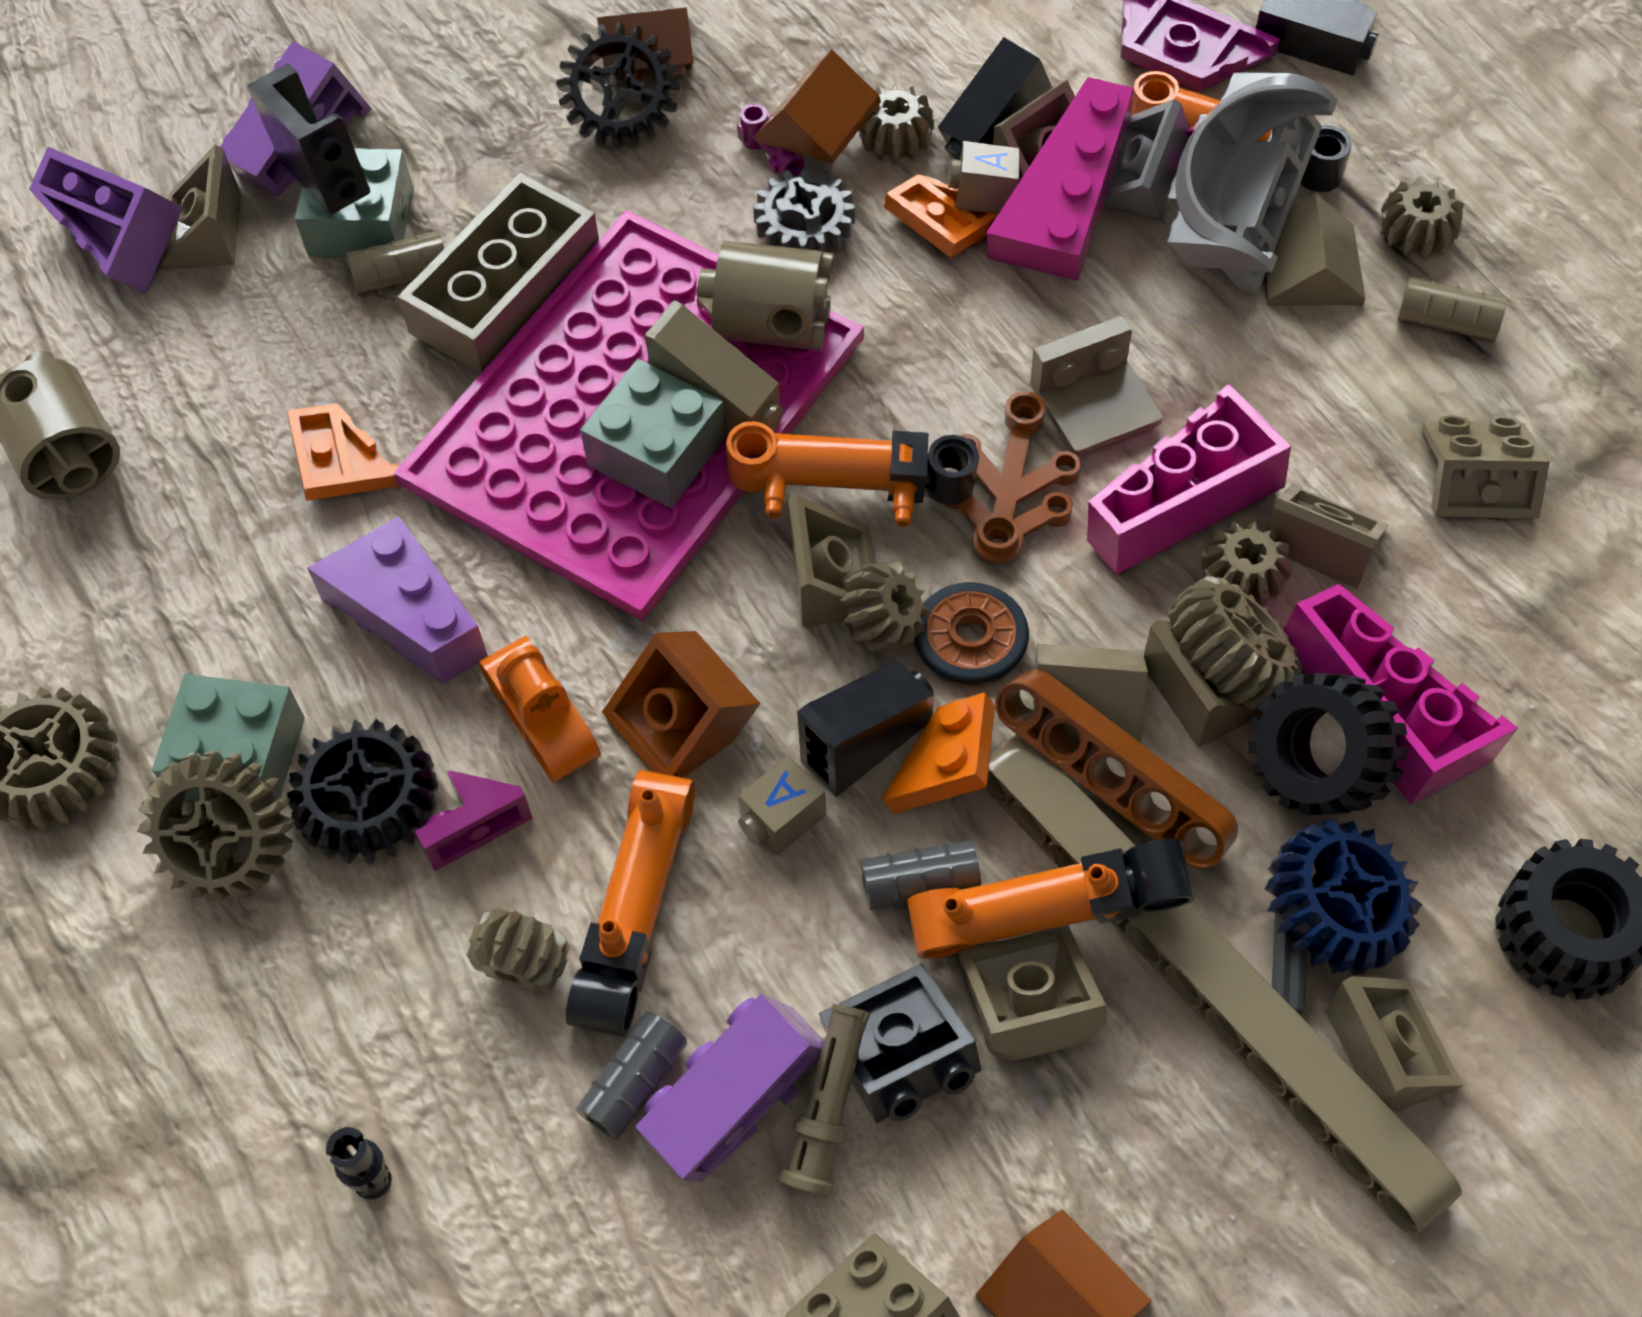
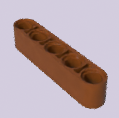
[995,669,1238,869]

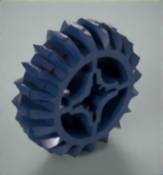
[1264,819,1423,975]

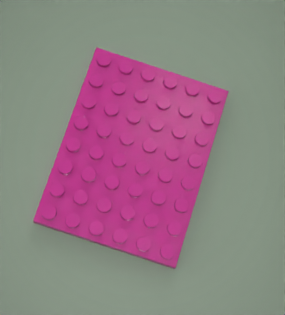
[394,209,864,621]

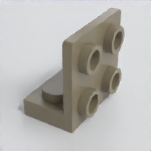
[1030,315,1163,457]
[1422,415,1550,518]
[785,1234,960,1317]

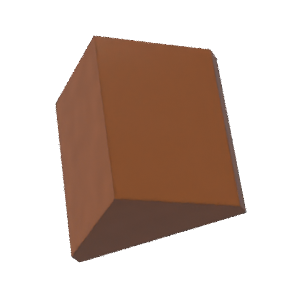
[755,49,881,163]
[975,1209,1152,1317]

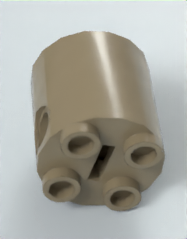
[697,241,834,351]
[0,351,120,500]

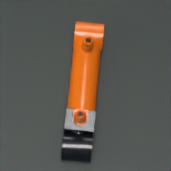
[1132,71,1352,193]
[726,421,979,527]
[566,769,696,1037]
[907,839,1195,959]

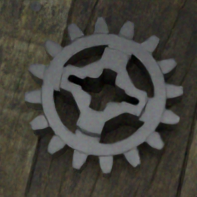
[753,168,855,252]

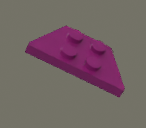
[1120,0,1280,92]

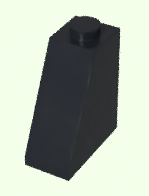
[1256,0,1379,76]
[938,37,1052,160]
[797,660,934,797]

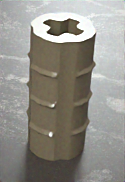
[346,230,445,294]
[1397,277,1508,342]

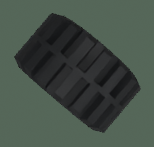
[1248,673,1408,815]
[1495,838,1642,1000]

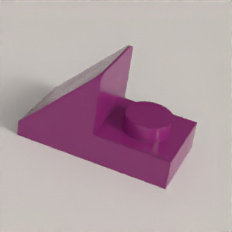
[415,771,533,871]

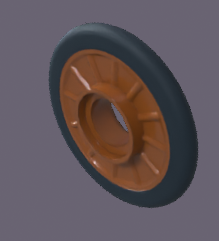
[914,582,1029,684]

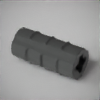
[861,840,981,910]
[576,1012,688,1140]

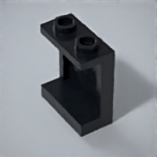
[247,63,370,216]

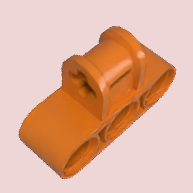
[478,636,601,783]

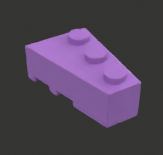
[220,41,372,197]
[29,147,183,293]
[307,516,488,684]
[635,994,825,1182]

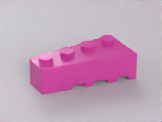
[986,77,1134,281]
[1087,384,1291,575]
[1283,584,1518,805]

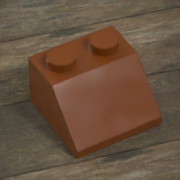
[597,7,694,81]
[602,631,761,778]

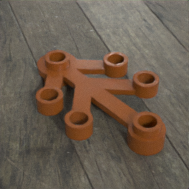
[946,391,1081,563]

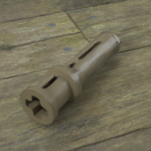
[779,1003,870,1195]

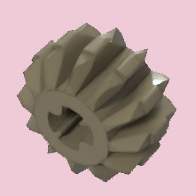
[859,84,935,163]
[1380,177,1464,259]
[1201,520,1293,606]
[839,561,929,651]
[466,908,570,993]

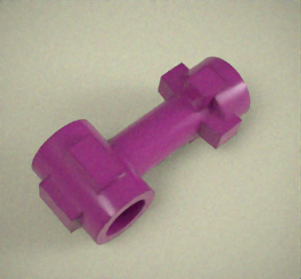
[737,103,805,177]

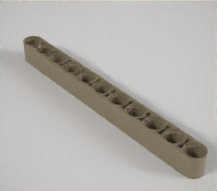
[985,734,1462,1236]

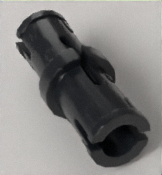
[326,1127,392,1200]

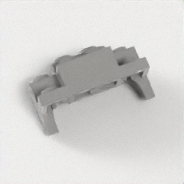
[1167,73,1338,294]

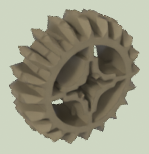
[1169,575,1303,710]
[0,687,121,831]
[137,749,295,903]

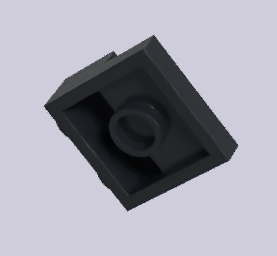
[819,963,982,1123]

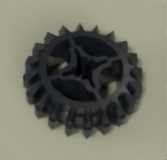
[556,22,681,150]
[286,718,439,865]

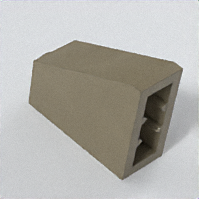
[645,301,783,435]

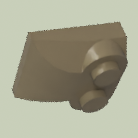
[958,925,1107,1060]

